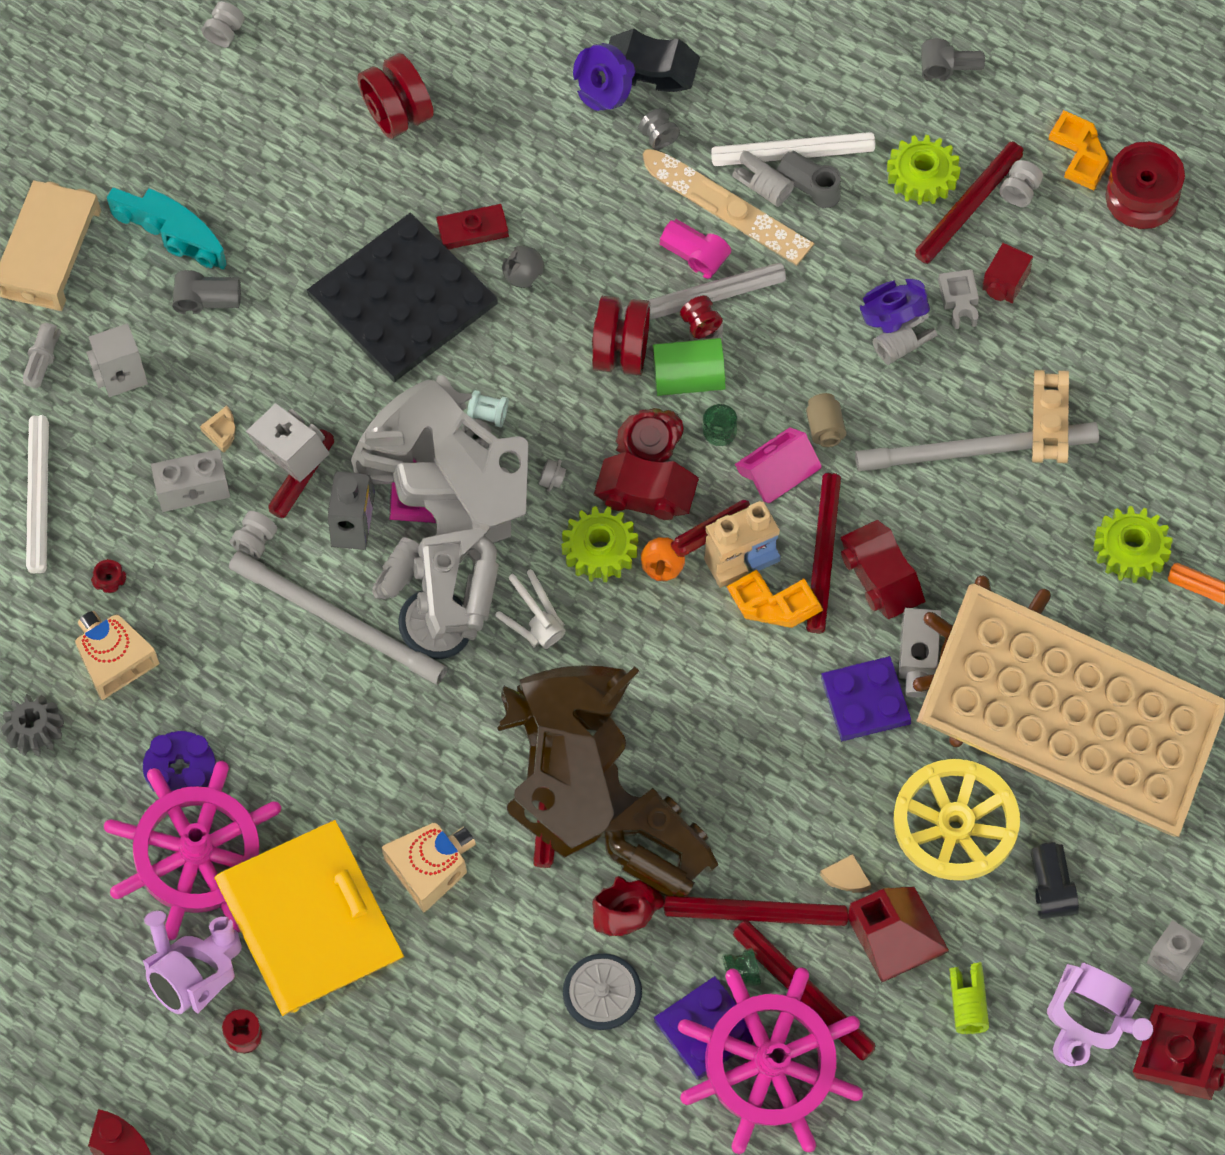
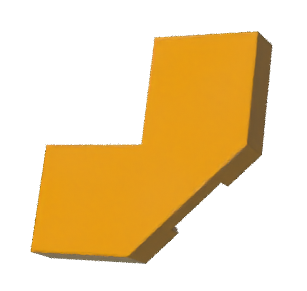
[1048,110,1109,191]
[726,569,823,628]

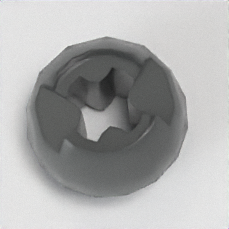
[502,245,544,288]

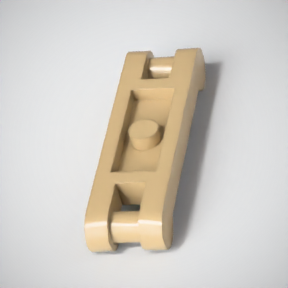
[1032,370,1069,464]

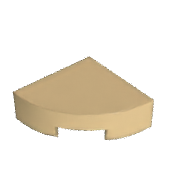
[200,405,236,453]
[820,854,871,893]

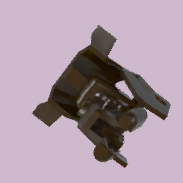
[497,665,719,897]

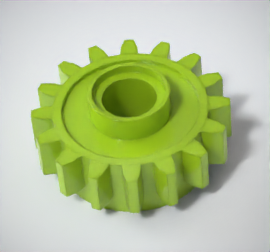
[887,134,961,205]
[561,506,638,582]
[1093,506,1173,583]

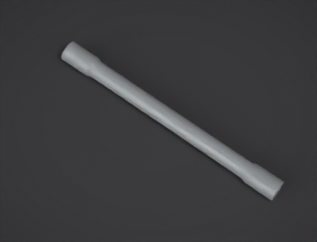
[855,422,1099,472]
[229,551,448,685]

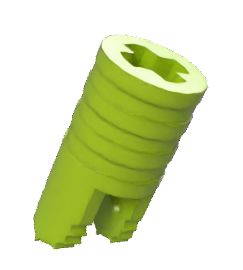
[949,962,990,1034]

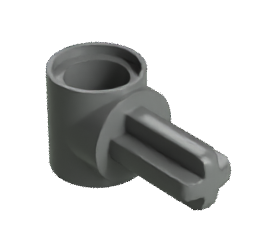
[921,38,985,81]

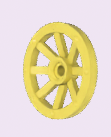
[893,759,1020,880]

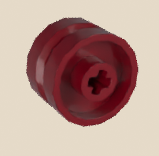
[357,53,434,139]
[1105,141,1185,229]
[592,295,650,376]

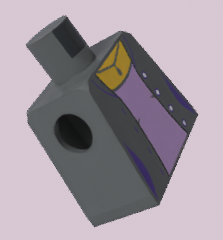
[328,471,375,550]

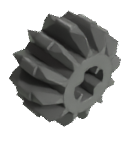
[1,694,64,757]

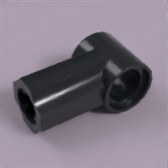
[1031,842,1079,919]

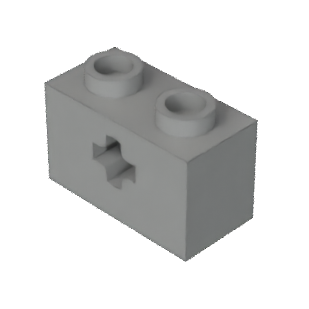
[86,323,148,397]
[246,403,330,482]
[151,449,231,512]

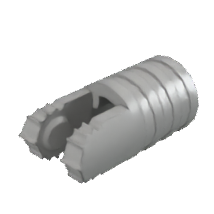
[732,150,794,207]
[873,314,938,365]
[371,537,420,600]

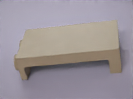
[0,180,101,311]

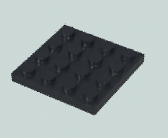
[307,212,498,383]

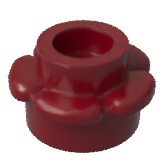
[91,559,126,593]

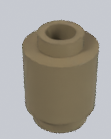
[806,393,846,447]

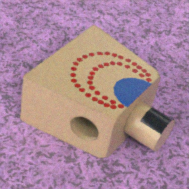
[75,611,159,700]
[382,823,476,913]

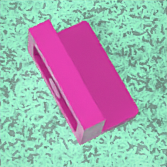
[735,427,822,503]

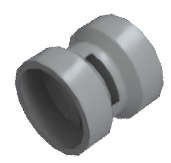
[201,1,245,48]
[999,160,1043,208]
[230,511,278,560]

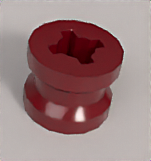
[680,295,723,339]
[222,1009,263,1054]

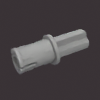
[23,323,61,388]

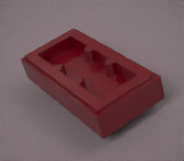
[436,204,509,250]

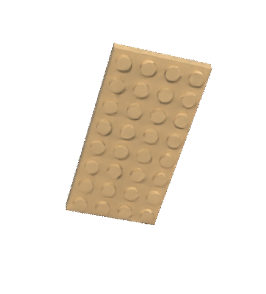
[917,584,1225,837]

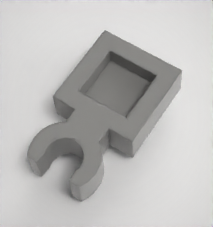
[938,269,979,329]

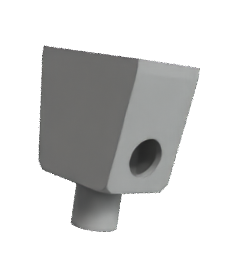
[898,608,941,698]

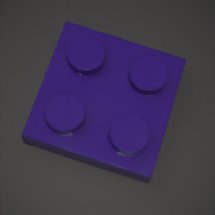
[821,656,911,742]
[654,976,754,1080]

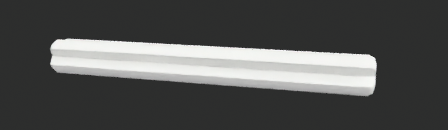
[711,132,875,166]
[26,415,49,574]

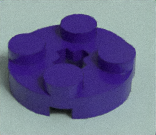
[573,43,635,111]
[860,279,930,333]
[143,731,216,792]

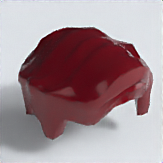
[615,408,684,463]
[592,876,664,937]

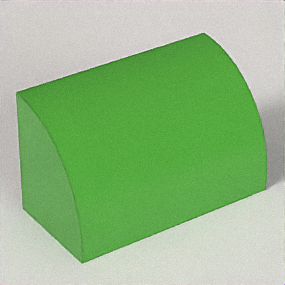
[653,338,725,396]

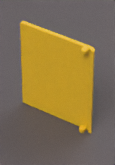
[214,820,404,1016]

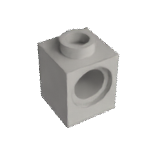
[1147,920,1204,984]

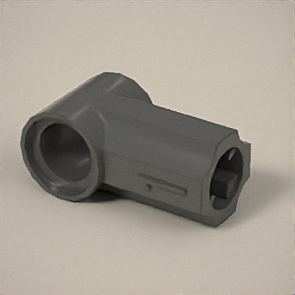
[777,150,841,208]
[172,270,241,314]

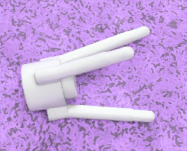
[495,569,566,649]

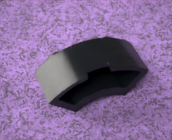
[609,28,700,92]

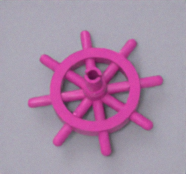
[104,761,282,940]
[678,967,863,1154]

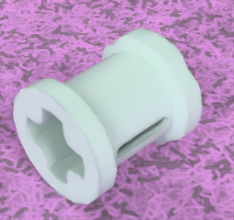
[467,390,509,428]

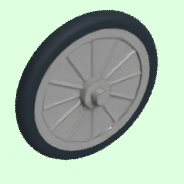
[398,590,470,659]
[563,953,642,1030]

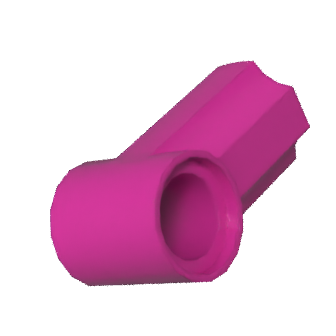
[660,219,731,279]

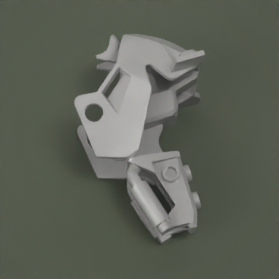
[351,375,528,640]

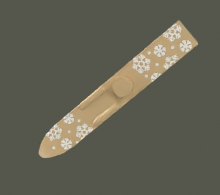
[643,149,814,266]

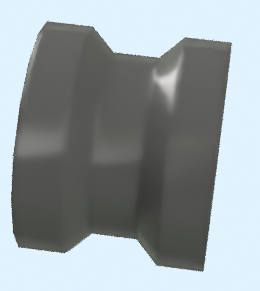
[638,108,680,151]

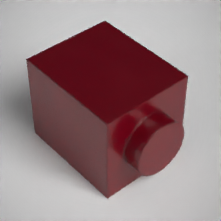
[982,243,1033,304]

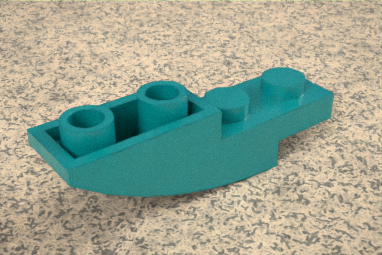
[107,187,227,270]

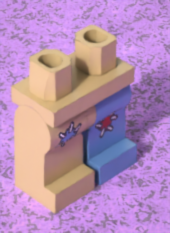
[704,501,780,588]

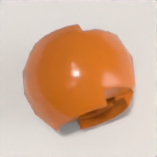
[641,537,685,581]

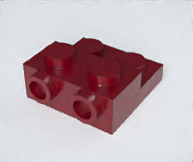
[1133,1004,1225,1100]

